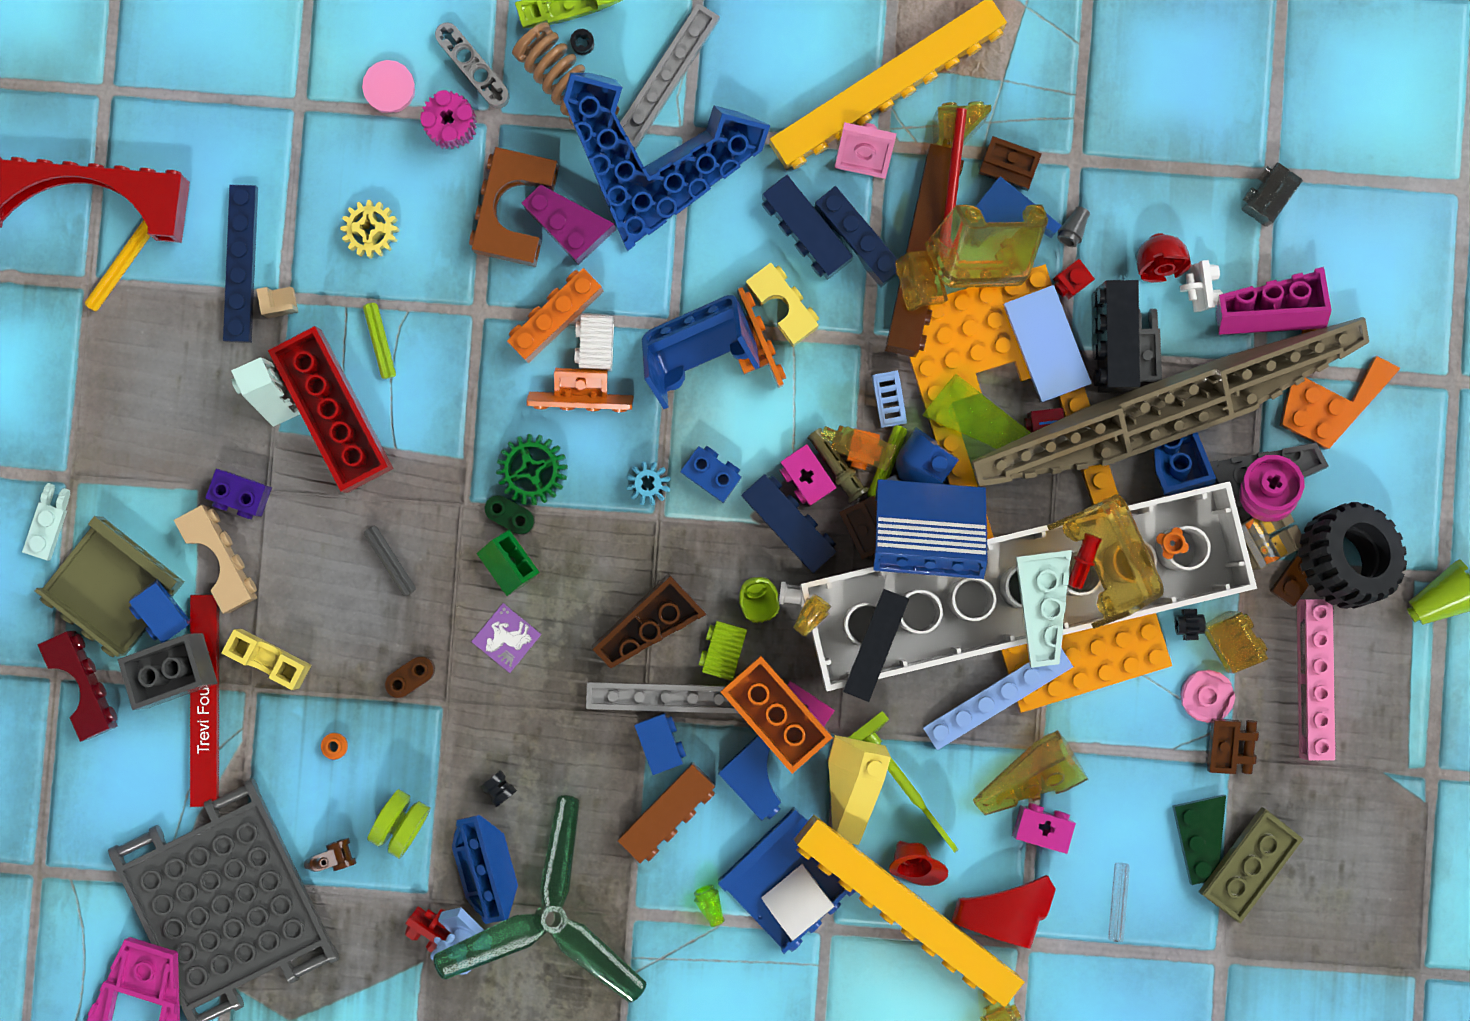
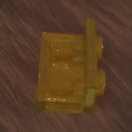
[895,250,948,311]

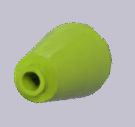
[1407,559,1470,625]

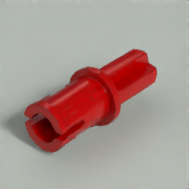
[1068,533,1102,589]

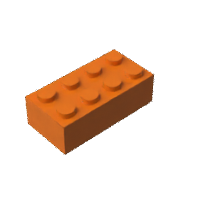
[720,655,833,774]

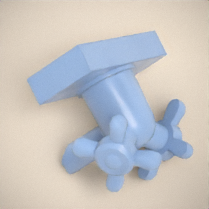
[430,907,493,977]

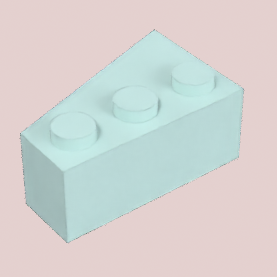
[231,357,300,427]

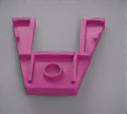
[87,937,180,1021]

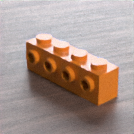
[507,268,604,363]

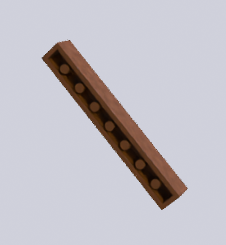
[885,144,964,358]

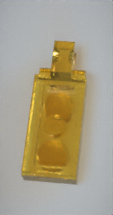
[820,426,896,471]

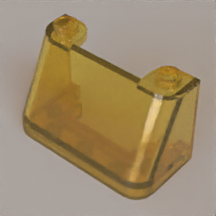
[925,205,1048,288]

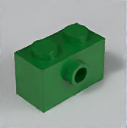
[476,530,540,596]

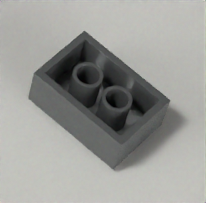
[117,633,218,710]

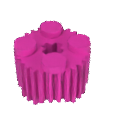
[420,90,477,149]

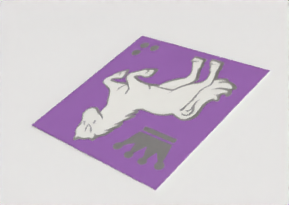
[471,603,542,673]

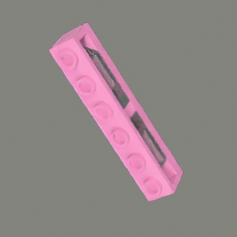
[1297,599,1336,760]

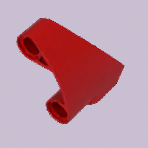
[951,875,1056,949]

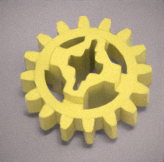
[340,200,399,259]

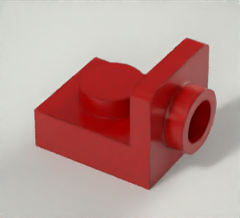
[1053,259,1095,300]

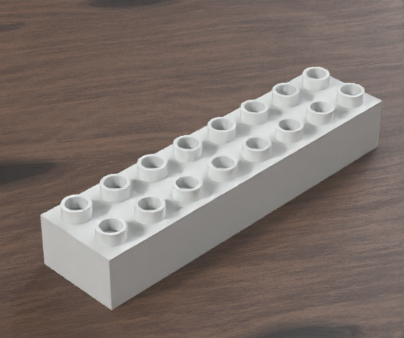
[800,481,1257,691]

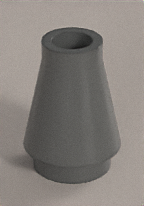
[1057,206,1090,247]

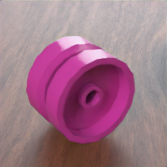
[1239,455,1305,522]

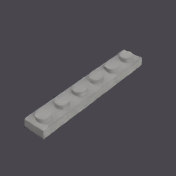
[620,3,720,150]
[586,682,738,713]

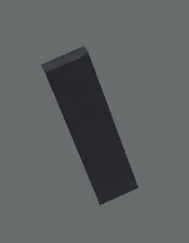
[843,589,909,702]

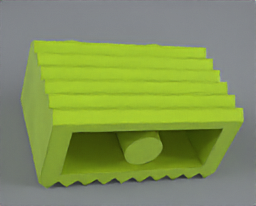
[699,621,747,681]

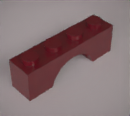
[37,631,118,742]

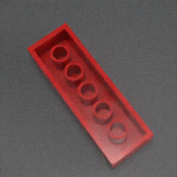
[268,326,394,493]

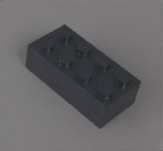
[1092,280,1140,393]

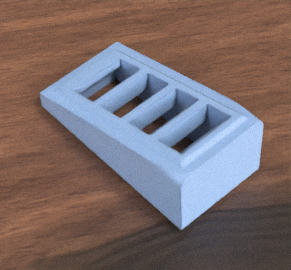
[871,370,907,428]

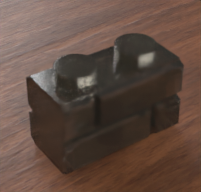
[1242,163,1303,227]

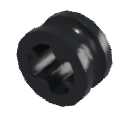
[570,29,595,55]

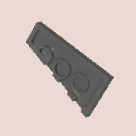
[1210,443,1329,508]

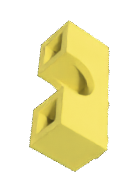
[746,263,819,347]
[221,629,312,690]

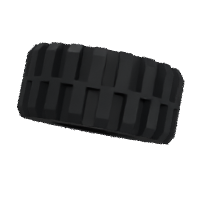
[1298,502,1407,609]

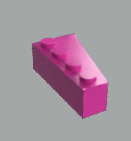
[1216,267,1332,335]

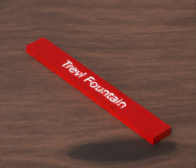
[190,595,219,807]

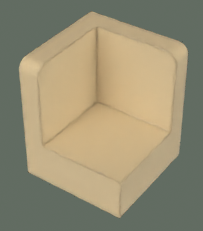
[256,287,298,318]

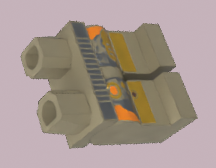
[1241,514,1302,570]

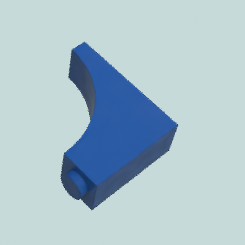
[958,176,1062,246]
[718,735,781,821]

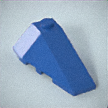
[1154,432,1216,496]

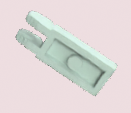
[22,483,71,561]

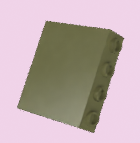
[35,516,185,657]

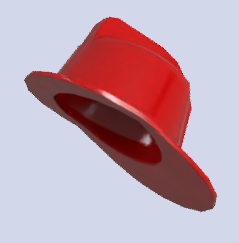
[889,841,948,886]

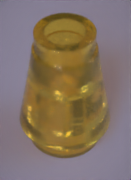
[793,594,831,637]

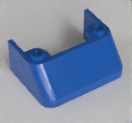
[642,295,760,409]

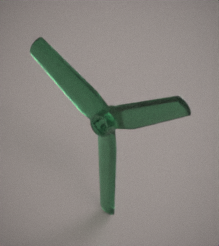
[433,795,647,1003]

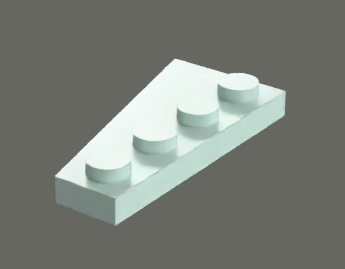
[1015,550,1072,668]

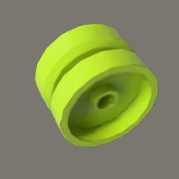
[367,789,431,859]

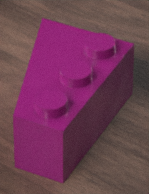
[521,185,616,265]

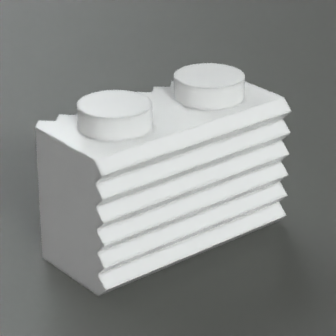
[574,315,614,371]

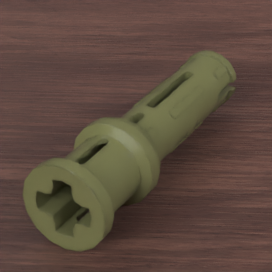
[807,428,869,503]

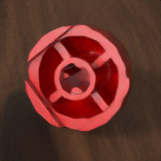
[1136,233,1191,283]

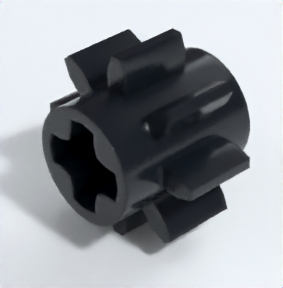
[1174,609,1206,641]

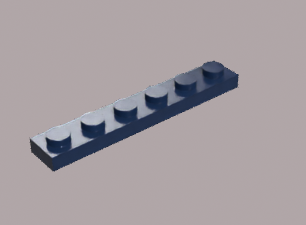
[223,185,258,343]

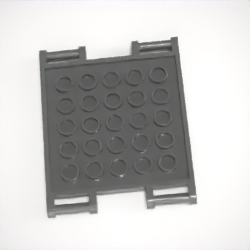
[108,778,340,1021]

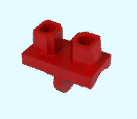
[405,906,451,953]

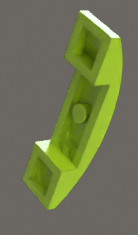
[515,0,623,29]

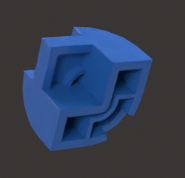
[896,427,959,484]

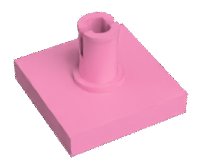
[835,122,897,179]

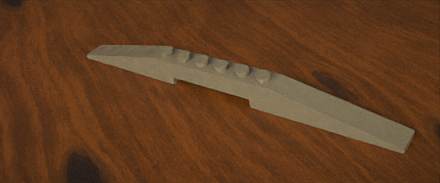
[972,317,1369,487]

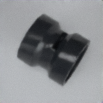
[480,770,517,807]

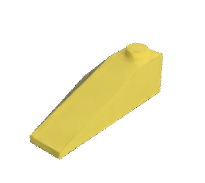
[828,735,891,845]

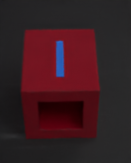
[1024,408,1064,434]

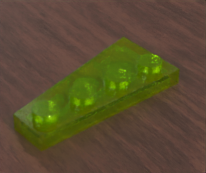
[922,374,1031,449]

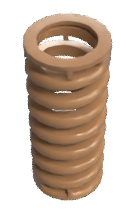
[512,22,620,126]

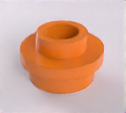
[321,733,348,760]

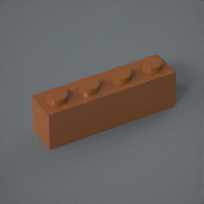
[618,762,715,863]

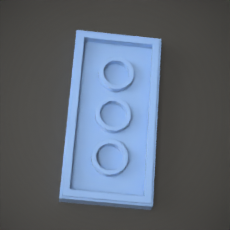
[1003,285,1092,403]

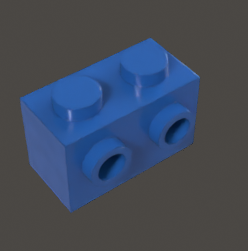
[680,446,742,504]
[129,580,190,643]
[634,712,686,775]

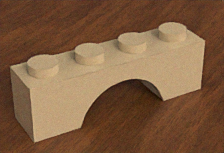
[174,505,257,614]

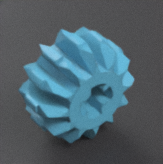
[626,461,671,506]

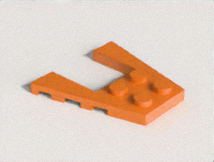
[1279,329,1400,449]

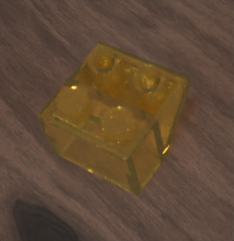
[932,101,991,148]
[1205,611,1269,674]

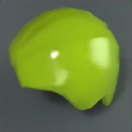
[739,577,780,623]

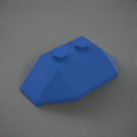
[452,815,518,924]

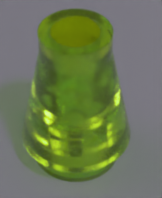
[694,885,725,927]

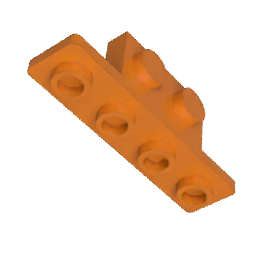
[738,287,786,388]
[526,368,634,412]

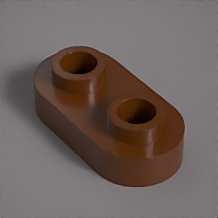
[385,656,435,698]

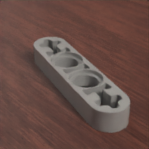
[435,23,510,109]

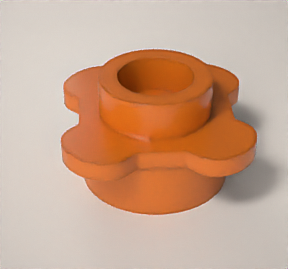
[1156,527,1189,559]

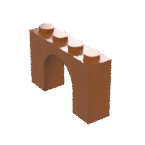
[469,147,560,267]

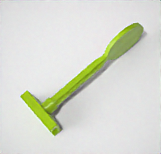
[848,711,959,853]

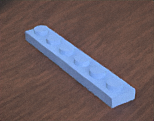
[923,648,1073,750]

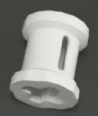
[779,582,805,608]

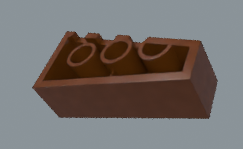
[592,573,707,669]

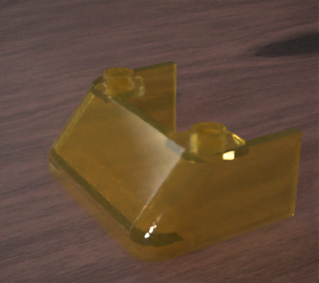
[1047,494,1164,629]

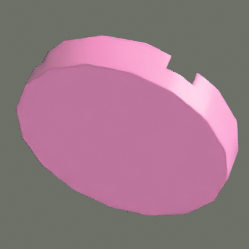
[362,60,415,113]
[1180,670,1235,723]

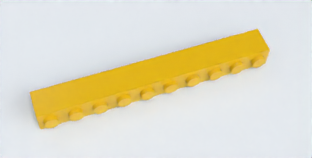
[769,0,1007,171]
[794,814,1025,1007]

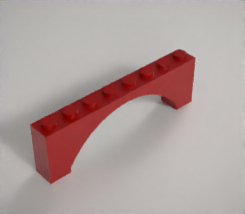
[0,157,190,243]

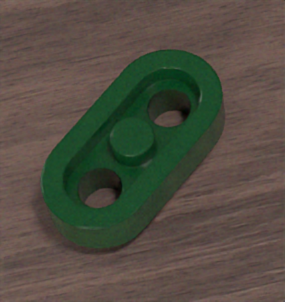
[485,495,535,535]

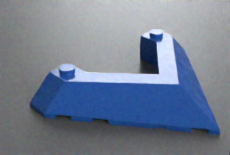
[563,73,770,251]

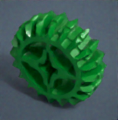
[496,434,568,505]

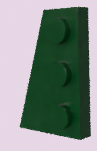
[1172,794,1226,885]

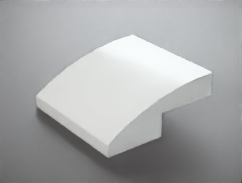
[761,864,835,941]

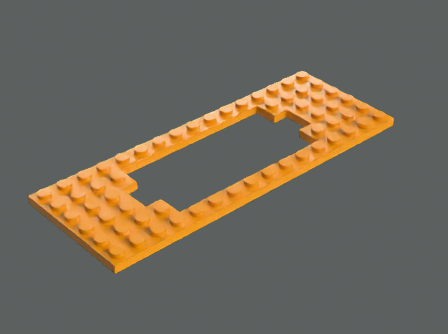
[908,264,1172,713]

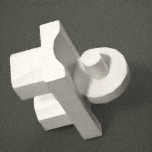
[1179,260,1223,312]

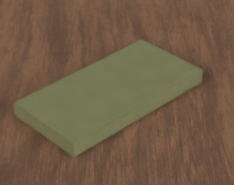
[1198,807,1303,924]

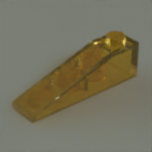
[973,730,1088,815]

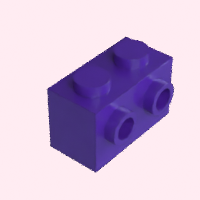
[205,469,272,520]

